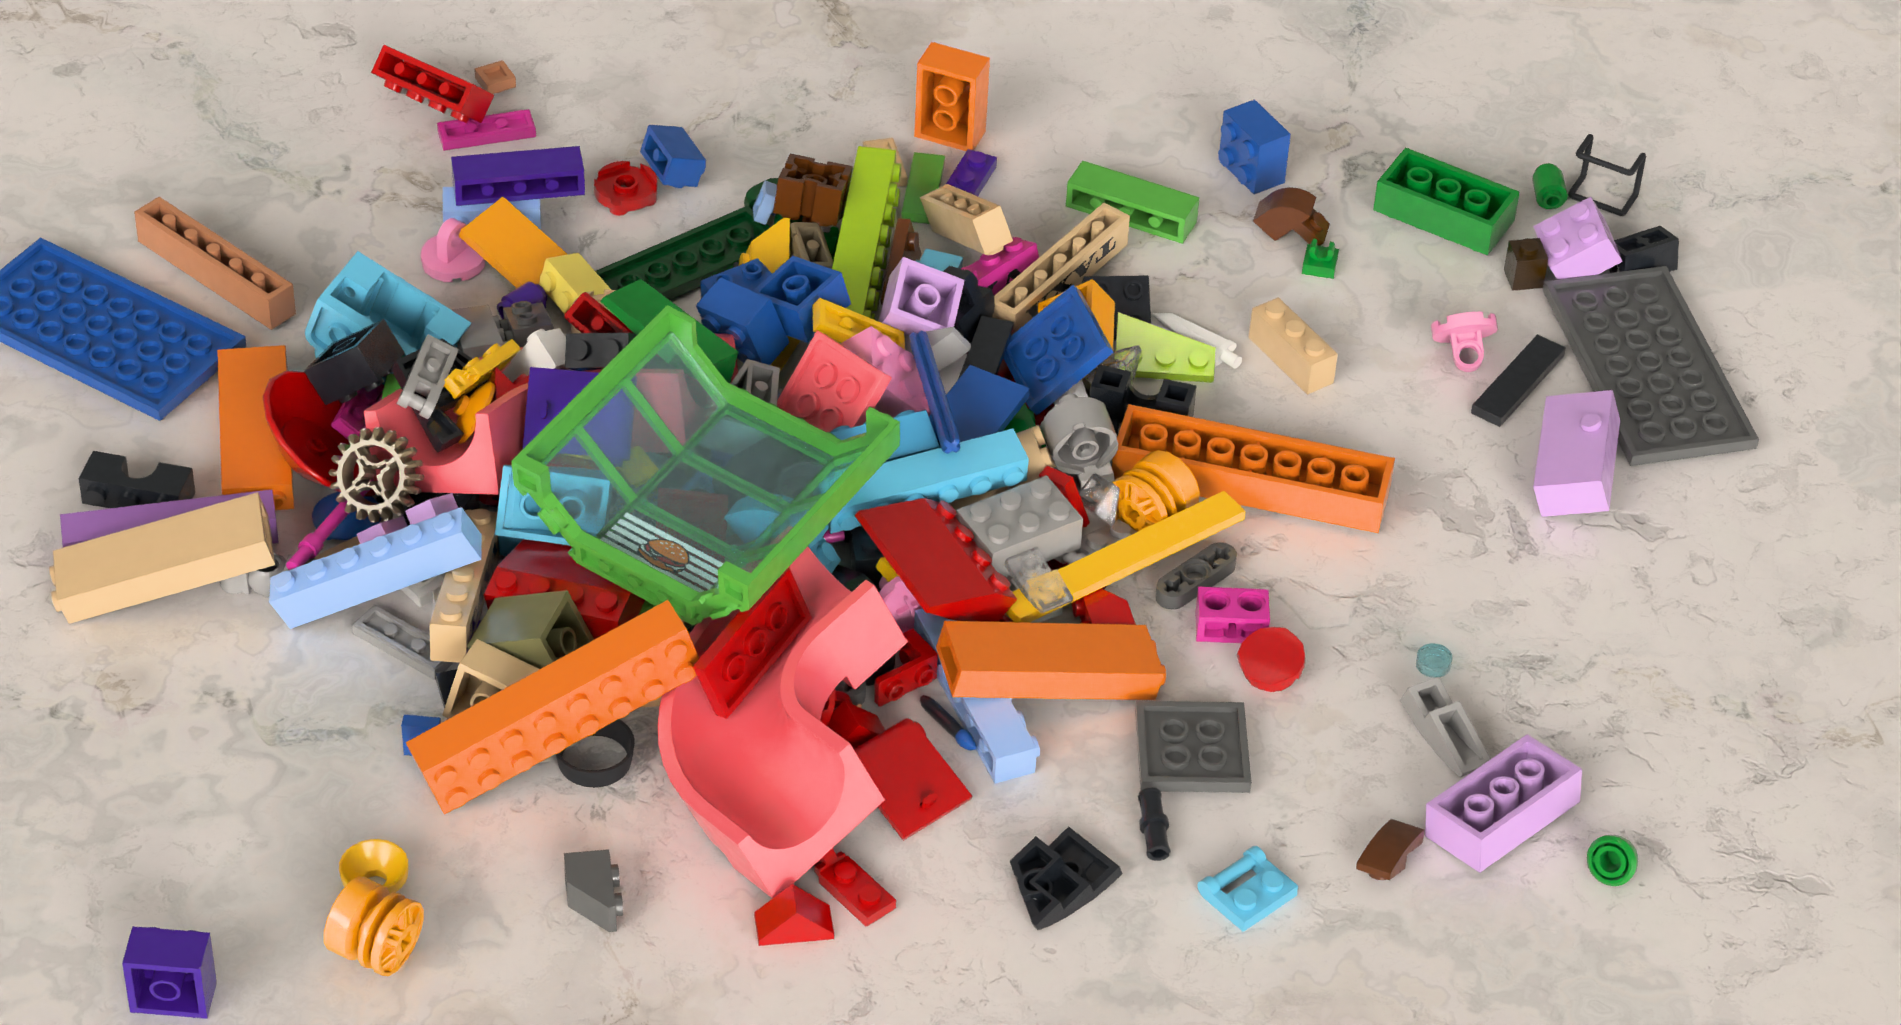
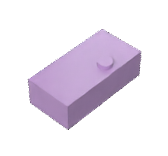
[1533,390,1620,517]
[1425,734,1582,873]

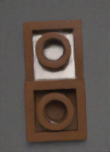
[1356,819,1425,880]

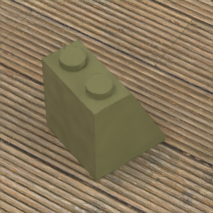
[467,590,595,669]

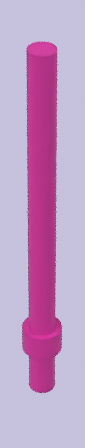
[286,478,374,570]

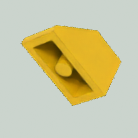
[739,218,790,274]

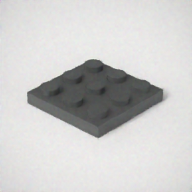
[1135,701,1252,793]

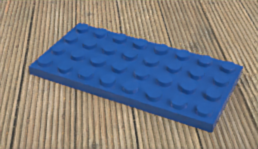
[0,237,246,421]

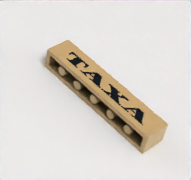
[992,203,1130,336]
[430,509,499,663]

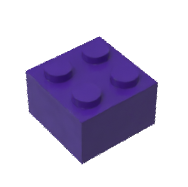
[122,926,217,1019]

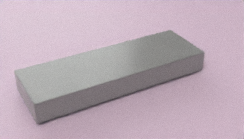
[352,605,454,680]

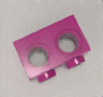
[1195,587,1270,643]

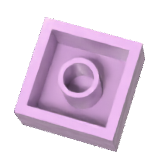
[1533,197,1623,280]
[879,257,964,336]

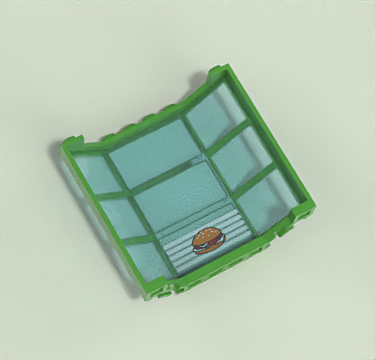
[511,305,900,625]

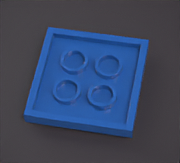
[1004,285,1114,415]

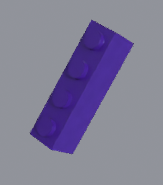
[451,146,585,206]

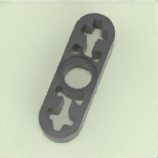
[1155,542,1237,610]

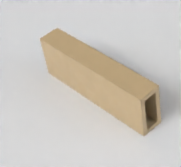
[49,492,275,624]

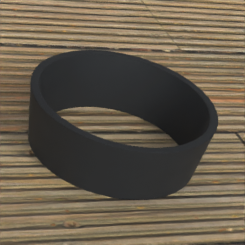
[556,719,635,788]

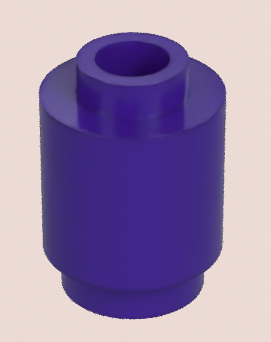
[497,281,548,319]

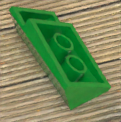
[600,279,738,383]

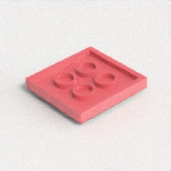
[777,330,892,432]

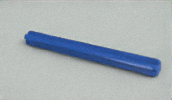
[909,330,961,454]

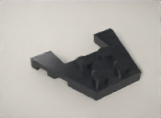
[391,339,489,452]

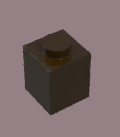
[1504,238,1548,291]

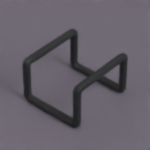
[1568,134,1646,216]

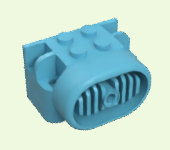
[305,251,471,386]

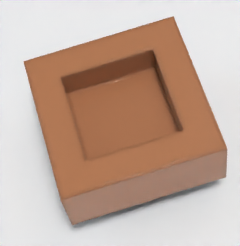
[474,60,516,94]

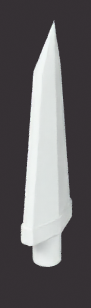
[1151,313,1242,369]

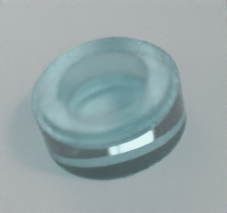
[1416,643,1453,678]

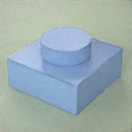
[753,180,777,225]

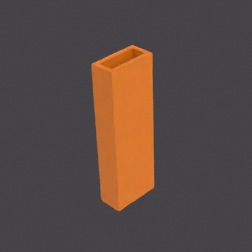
[217,345,294,510]
[936,621,1166,700]

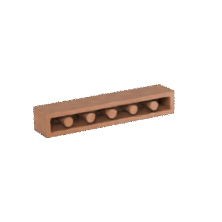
[134,197,296,330]

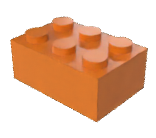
[914,42,990,151]

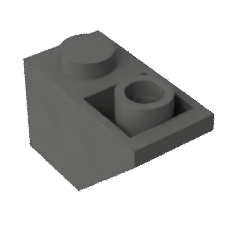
[564,849,623,932]

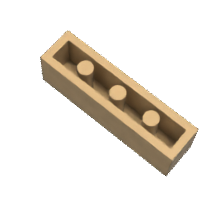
[920,184,1013,255]

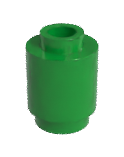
[1532,163,1568,209]

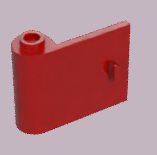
[854,718,973,841]

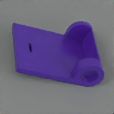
[523,367,636,467]

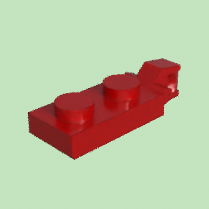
[814,848,896,926]

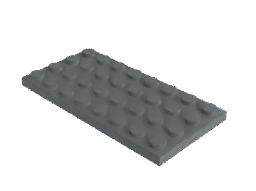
[1543,266,1759,466]

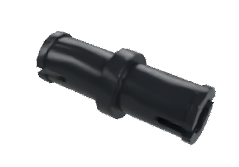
[1138,787,1171,861]

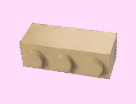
[1249,297,1338,395]

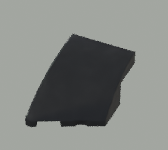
[1010,827,1123,930]

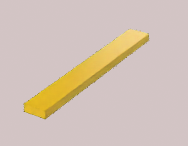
[1006,491,1245,623]

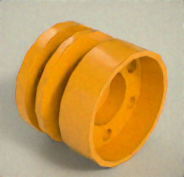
[1107,450,1200,532]
[324,876,424,976]

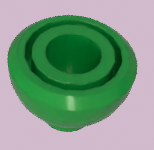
[1587,834,1638,886]

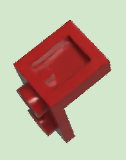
[874,628,938,707]

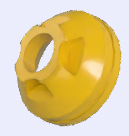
[339,839,409,894]

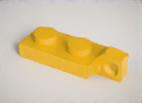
[444,339,520,399]

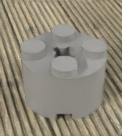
[1040,394,1118,474]

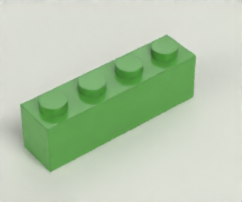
[1066,160,1200,244]

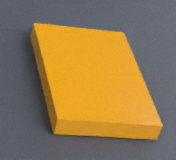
[458,197,568,288]

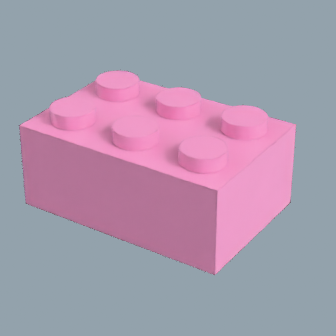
[841,326,931,418]

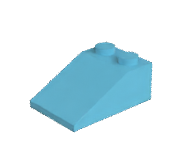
[495,465,612,546]

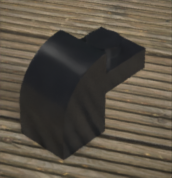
[943,266,995,344]

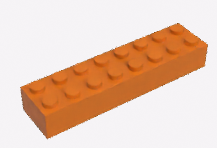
[1112,404,1395,533]
[406,600,699,815]

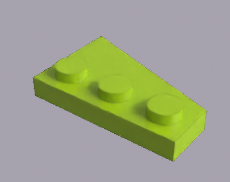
[1115,312,1216,383]

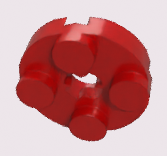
[594,161,658,216]

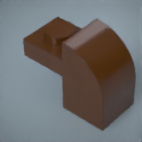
[1253,187,1330,246]

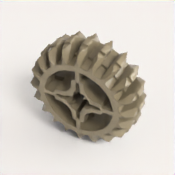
[328,427,425,523]

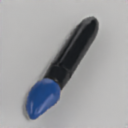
[920,695,977,751]

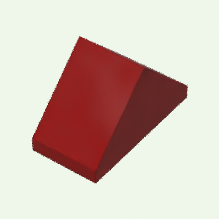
[827,701,885,749]
[754,884,834,946]

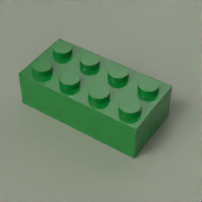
[1373,147,1520,256]

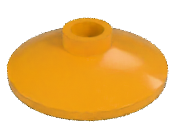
[453,381,495,444]

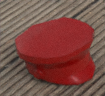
[1237,627,1306,692]

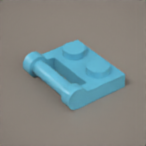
[1197,845,1298,932]

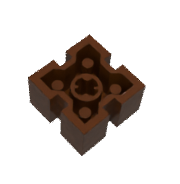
[773,153,853,227]

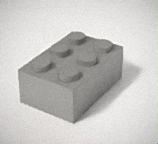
[956,475,1083,577]

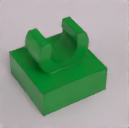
[1302,239,1339,279]

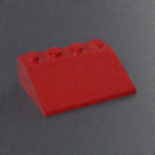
[854,498,1017,622]
[484,539,645,639]

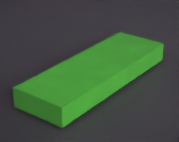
[901,152,945,224]

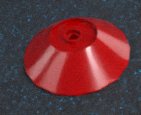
[263,370,376,497]

